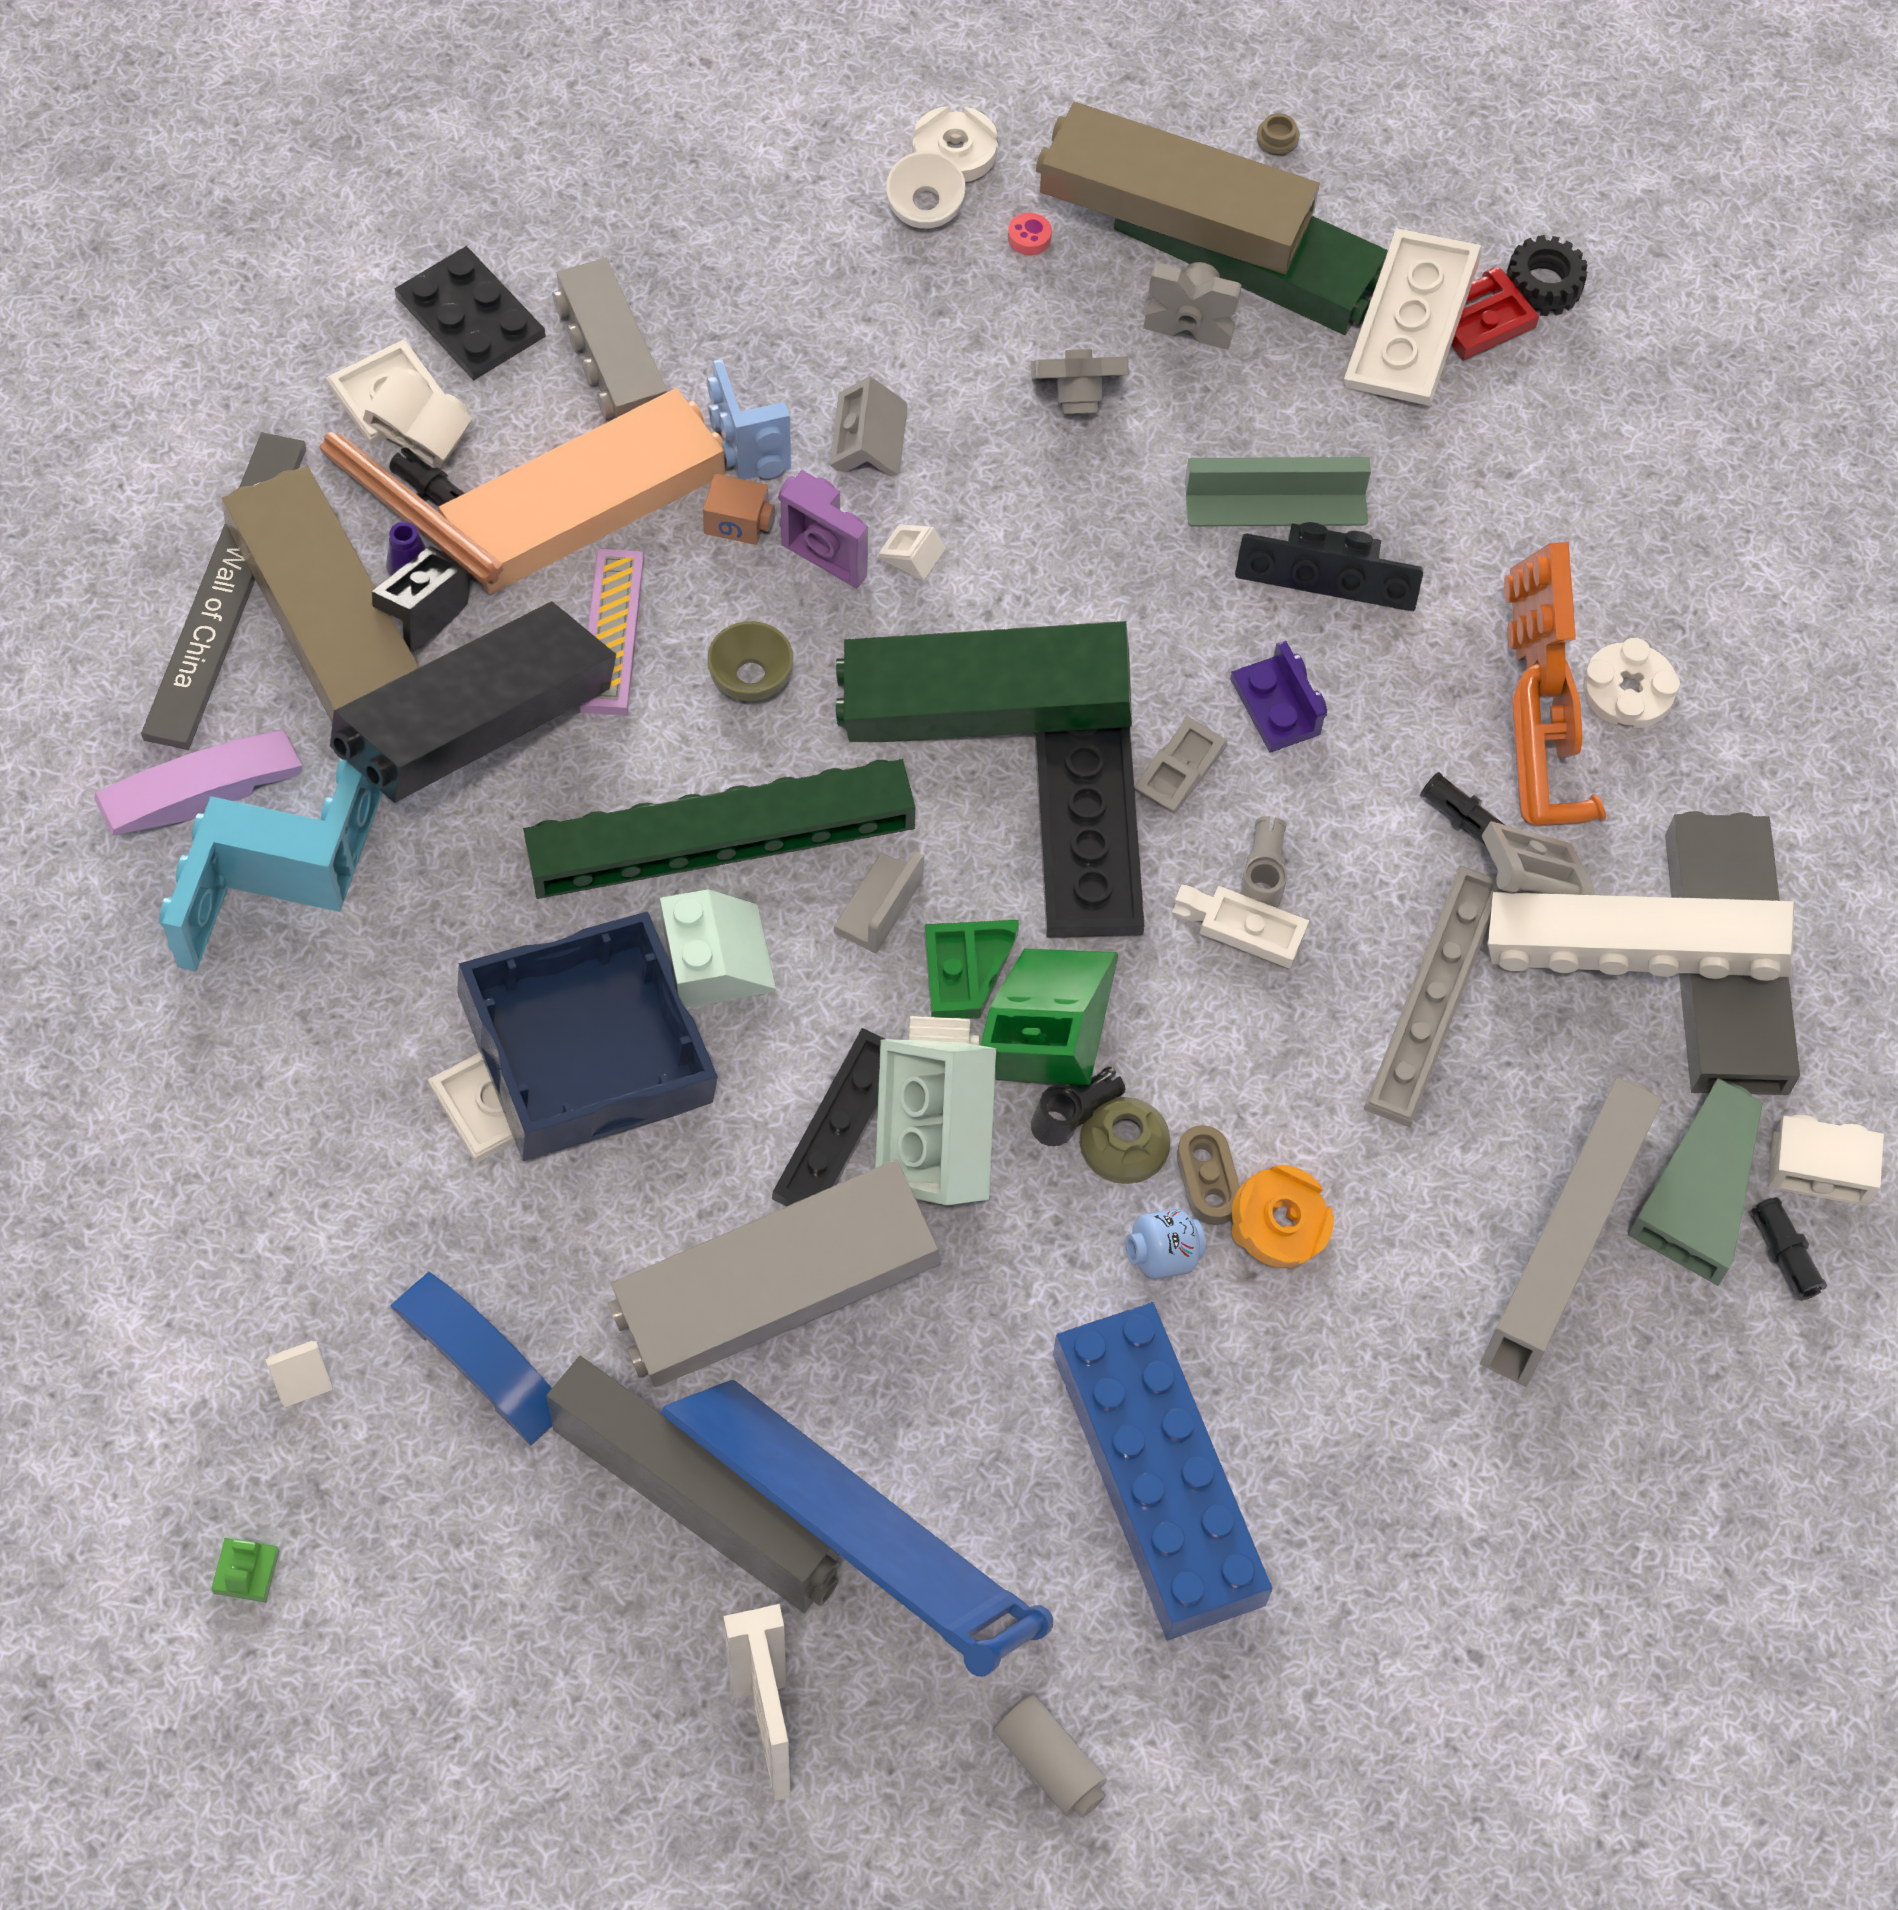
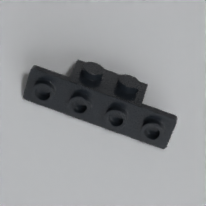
[1235,522,1424,611]

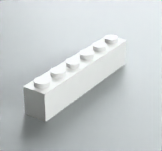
[1488,892,1794,981]

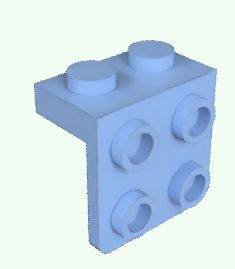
[707,359,791,480]

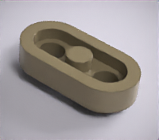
[1177,1125,1240,1225]

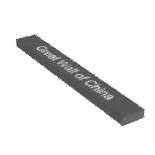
[141,432,306,750]

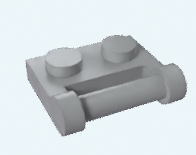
[1482,821,1595,895]

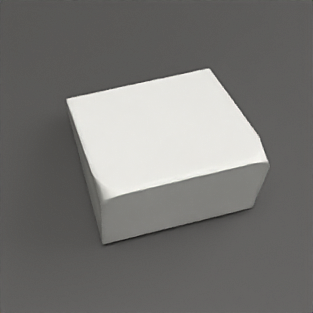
[877,524,946,580]
[265,1341,332,1408]

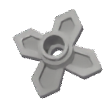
[1143,262,1242,350]
[1031,349,1129,414]

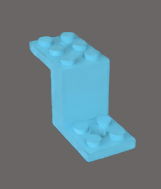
[159,758,383,971]

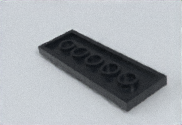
[1034,727,1145,938]

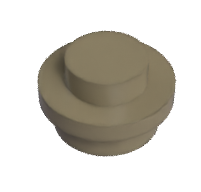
[1257,113,1300,154]

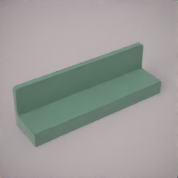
[1185,457,1371,527]

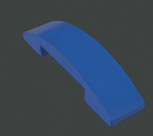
[390,1272,552,1446]

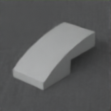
[1134,716,1228,814]

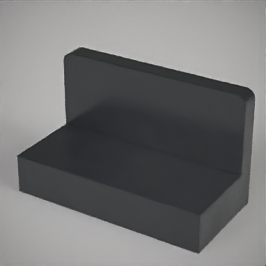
[372,546,468,652]

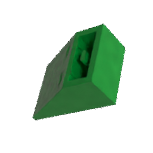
[980,948,1118,1085]

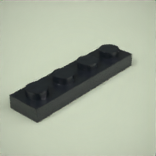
[772,1028,885,1206]

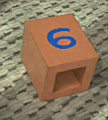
[703,474,775,545]

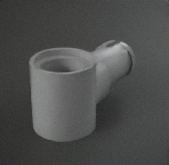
[1239,816,1287,908]

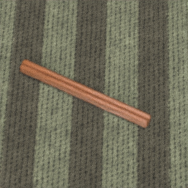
[320,432,503,584]

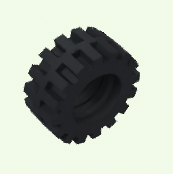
[1506,235,1588,316]

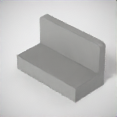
[829,376,907,476]
[834,851,924,954]

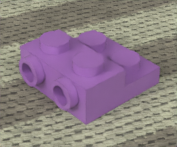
[778,470,868,589]

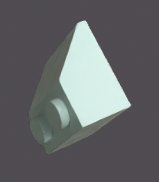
[660,889,776,1008]

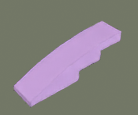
[94,729,302,836]

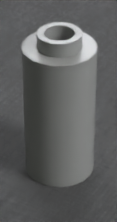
[994,1695,1107,1818]

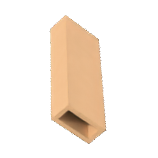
[439,388,725,595]

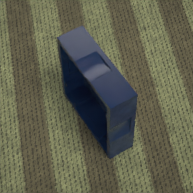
[457,911,718,1161]

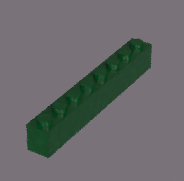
[523,759,916,899]

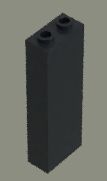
[330,601,616,803]

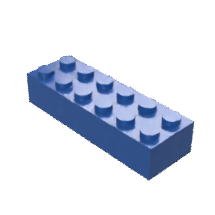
[1053,1302,1273,1641]

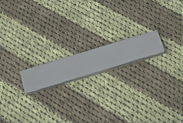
[1363,865,1502,1127]

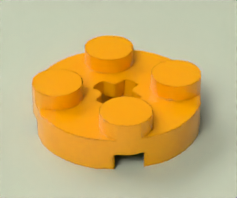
[1231,1165,1334,1268]

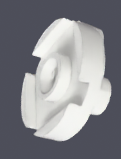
[912,106,998,182]
[1584,638,1680,728]

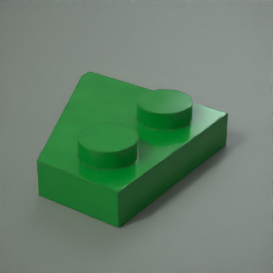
[924,920,1019,1019]

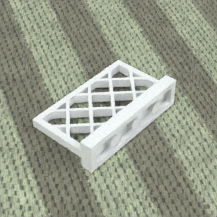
[723,1604,791,1801]

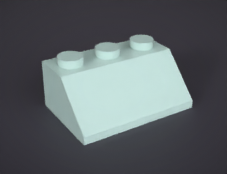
[875,1039,996,1206]

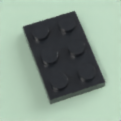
[394,245,546,381]

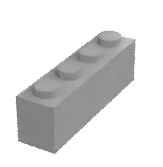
[552,257,668,419]

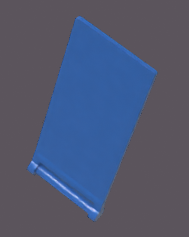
[661,1380,1054,1677]

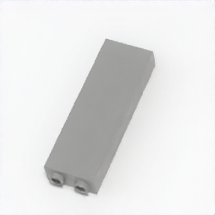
[1480,1077,1664,1387]
[608,1159,941,1387]

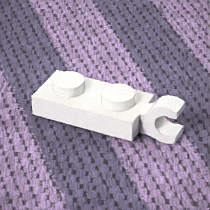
[1172,885,1309,969]

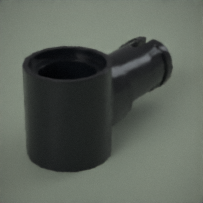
[1030,1066,1126,1146]

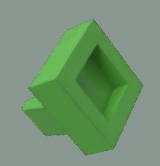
[211,1538,279,1603]

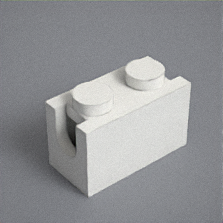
[1768,1115,1884,1206]

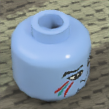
[1126,1209,1206,1279]

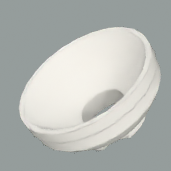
[886,151,965,228]

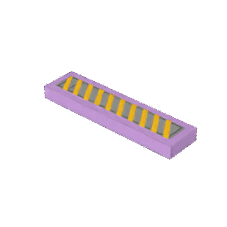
[580,549,644,715]

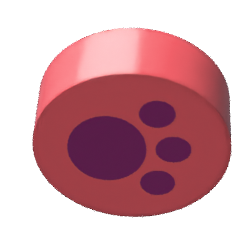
[1008,213,1052,255]

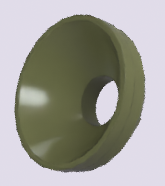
[708,621,793,701]
[1079,1097,1171,1184]

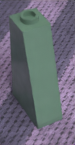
[1628,1078,1763,1286]

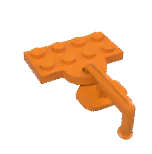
[1504,542,1606,826]

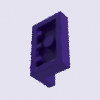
[1230,640,1327,753]

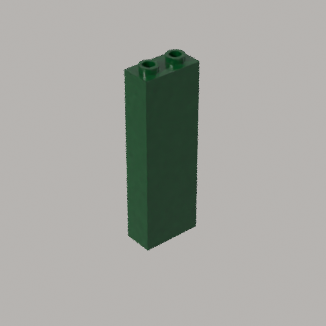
[1114,216,1388,335]
[836,621,1132,742]

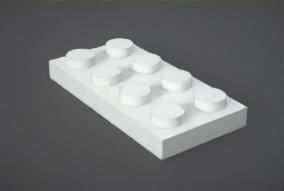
[1344,228,1482,406]

